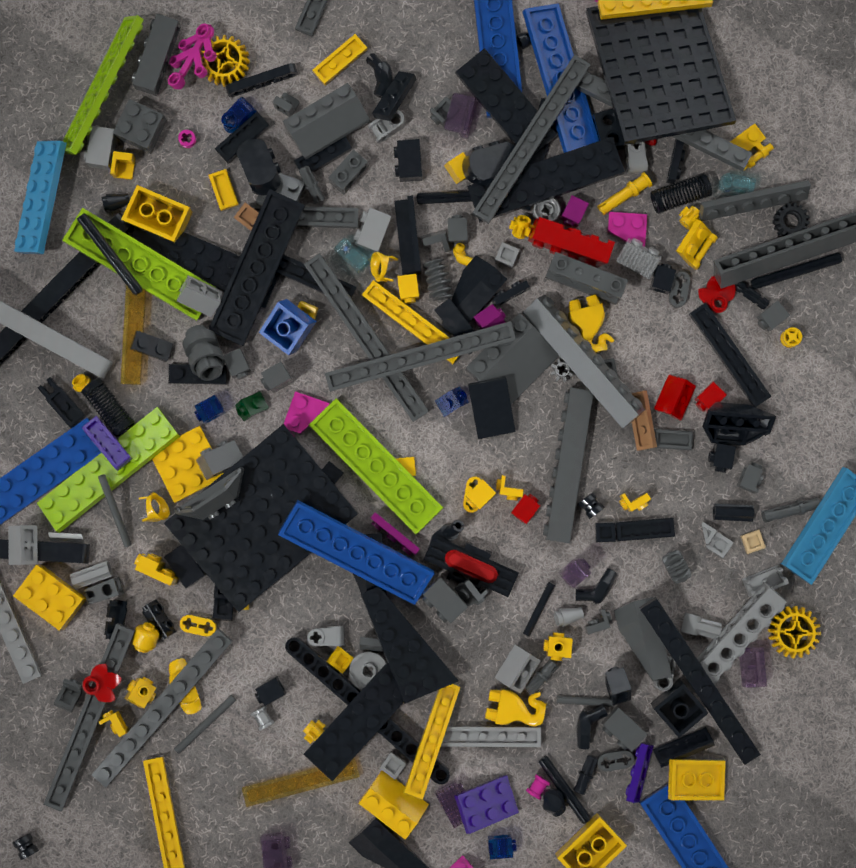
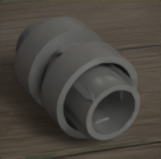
[182,325,225,381]

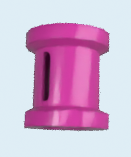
[526,774,550,800]

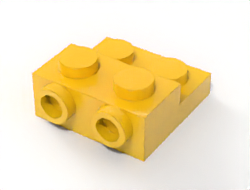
[134,553,179,586]

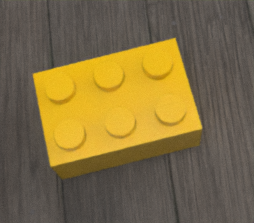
[13,564,86,631]
[555,813,627,868]

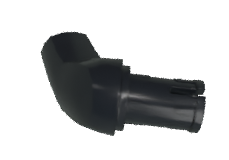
[366,53,392,98]
[428,520,464,548]
[576,568,617,604]
[577,704,608,750]

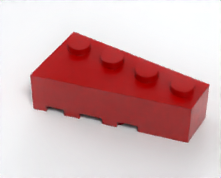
[528,217,615,268]

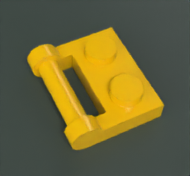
[676,219,718,270]

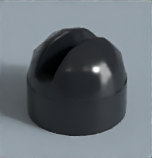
[517,32,531,49]

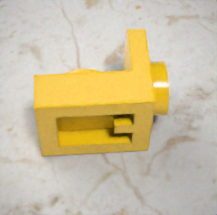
[98,710,129,737]

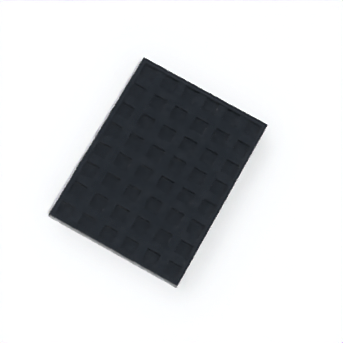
[586,6,736,145]
[164,424,359,613]

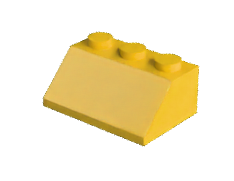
[121,185,193,243]
[358,770,429,840]

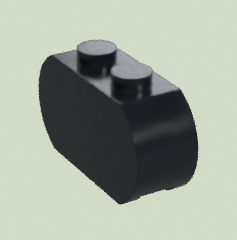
[237,139,282,196]
[462,140,515,184]

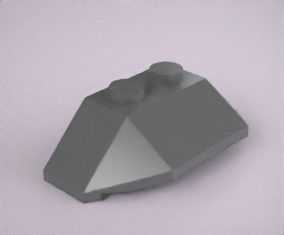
[174,466,244,520]

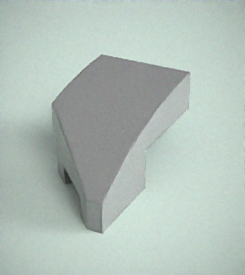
[702,522,734,559]

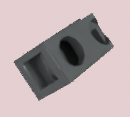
[83,577,124,605]

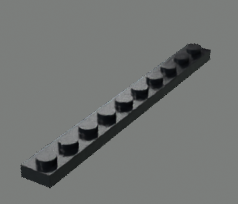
[639,597,761,765]

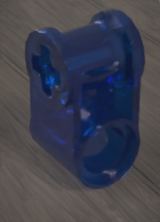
[221,97,257,134]

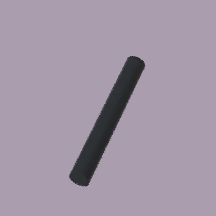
[523,582,555,637]

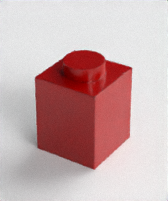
[694,381,727,412]
[510,494,540,524]

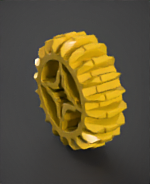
[201,35,250,87]
[767,606,821,658]

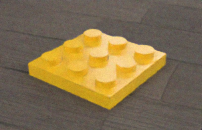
[152,426,223,503]

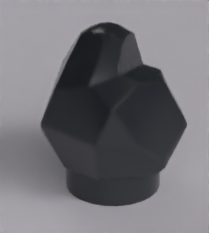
[542,789,566,817]

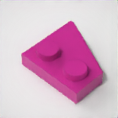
[607,212,647,247]
[284,391,330,434]

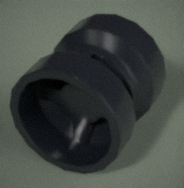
[578,492,604,519]
[12,833,39,860]

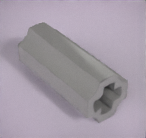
[70,561,113,590]

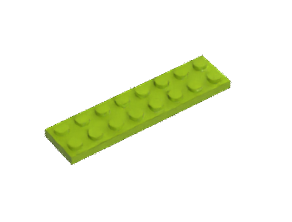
[63,15,144,155]
[62,208,216,321]
[309,398,443,534]
[37,407,180,533]

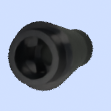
[101,193,130,212]

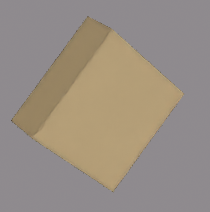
[740,530,766,554]

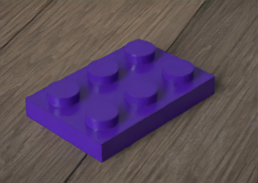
[454,775,519,834]

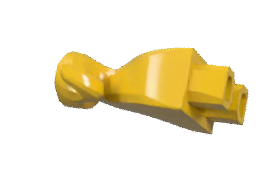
[568,295,614,354]
[485,688,546,727]

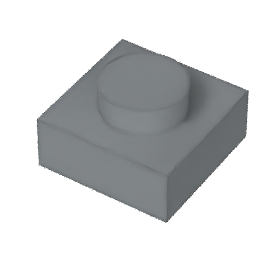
[495,242,520,268]
[379,752,407,779]

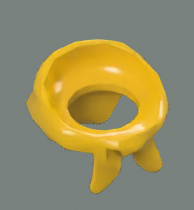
[370,252,398,282]
[139,492,170,522]

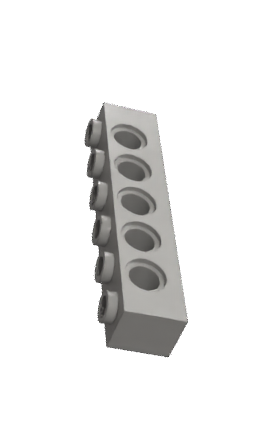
[697,583,787,685]

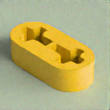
[463,477,481,513]
[180,615,217,636]

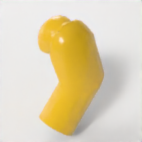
[453,243,473,266]

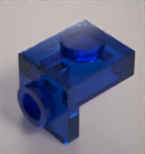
[435,387,469,417]

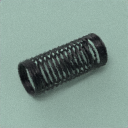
[650,173,712,214]
[81,378,135,437]

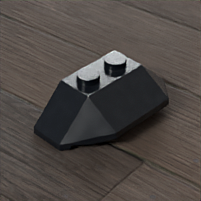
[702,402,776,445]

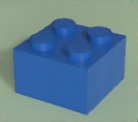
[259,299,317,355]

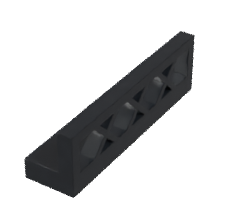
[394,195,421,275]

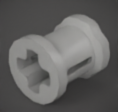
[251,706,275,731]

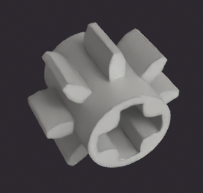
[550,359,573,382]

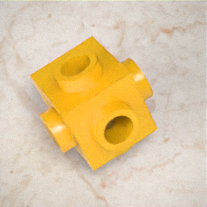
[543,632,573,661]
[124,677,156,708]

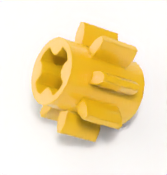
[679,206,701,230]
[509,215,533,239]
[303,720,326,744]

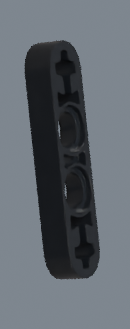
[225,63,298,97]

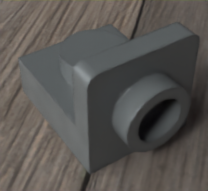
[273,92,300,117]
[584,608,612,635]

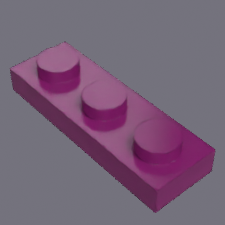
[371,512,420,555]

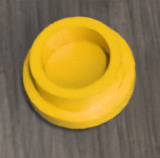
[72,374,91,392]

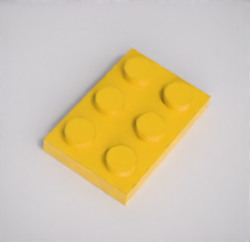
[668,759,726,800]

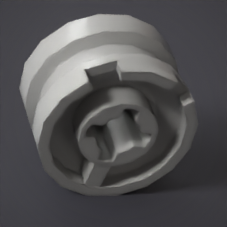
[532,198,560,222]

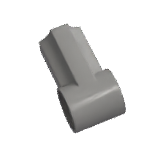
[681,613,722,639]

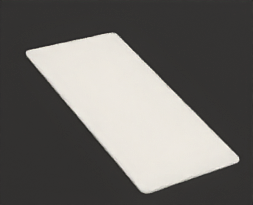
[48,532,84,543]

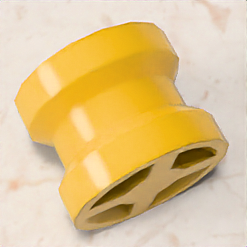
[780,327,802,348]

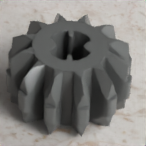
[662,550,691,584]

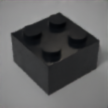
[650,679,709,738]

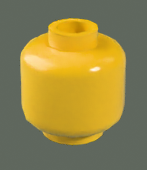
[131,622,159,653]

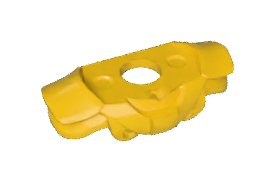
[169,658,202,715]

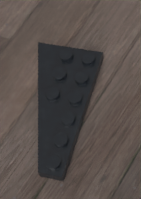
[360,587,459,704]

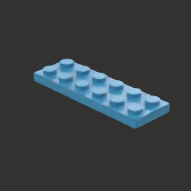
[14,141,67,254]
[781,467,856,585]

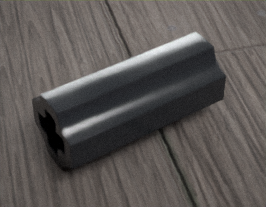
[713,503,754,522]

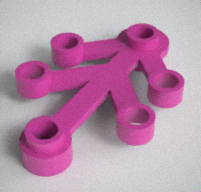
[168,23,217,90]

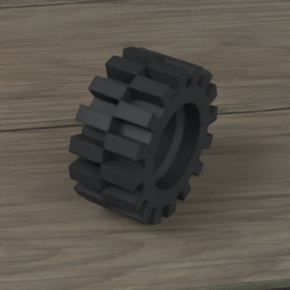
[772,203,810,237]

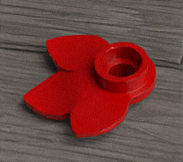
[698,276,735,313]
[82,664,122,702]

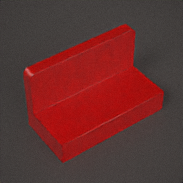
[654,375,696,421]

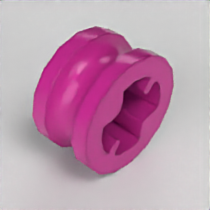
[178,130,196,148]

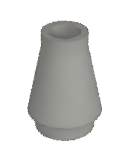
[554,607,584,627]

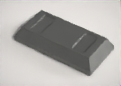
[654,429,693,450]

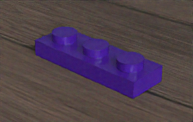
[626,743,654,803]

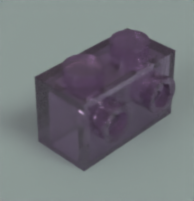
[260,831,293,868]

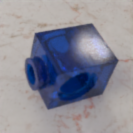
[194,395,226,424]
[488,834,517,860]

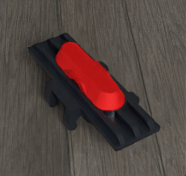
[423,535,519,597]

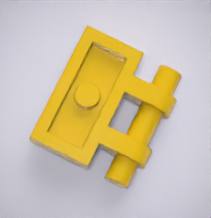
[730,124,774,170]

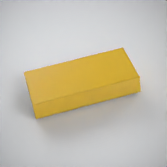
[208,169,239,211]

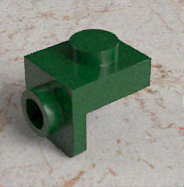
[235,391,269,421]

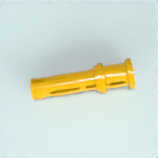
[597,172,653,216]

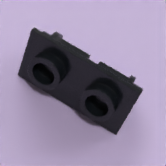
[142,599,176,641]
[104,600,127,639]

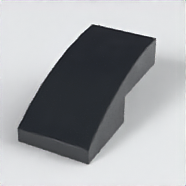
[212,585,233,621]

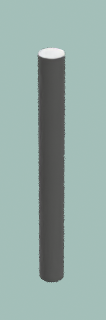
[98,474,132,547]
[174,695,236,754]

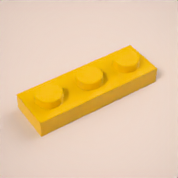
[312,34,368,86]

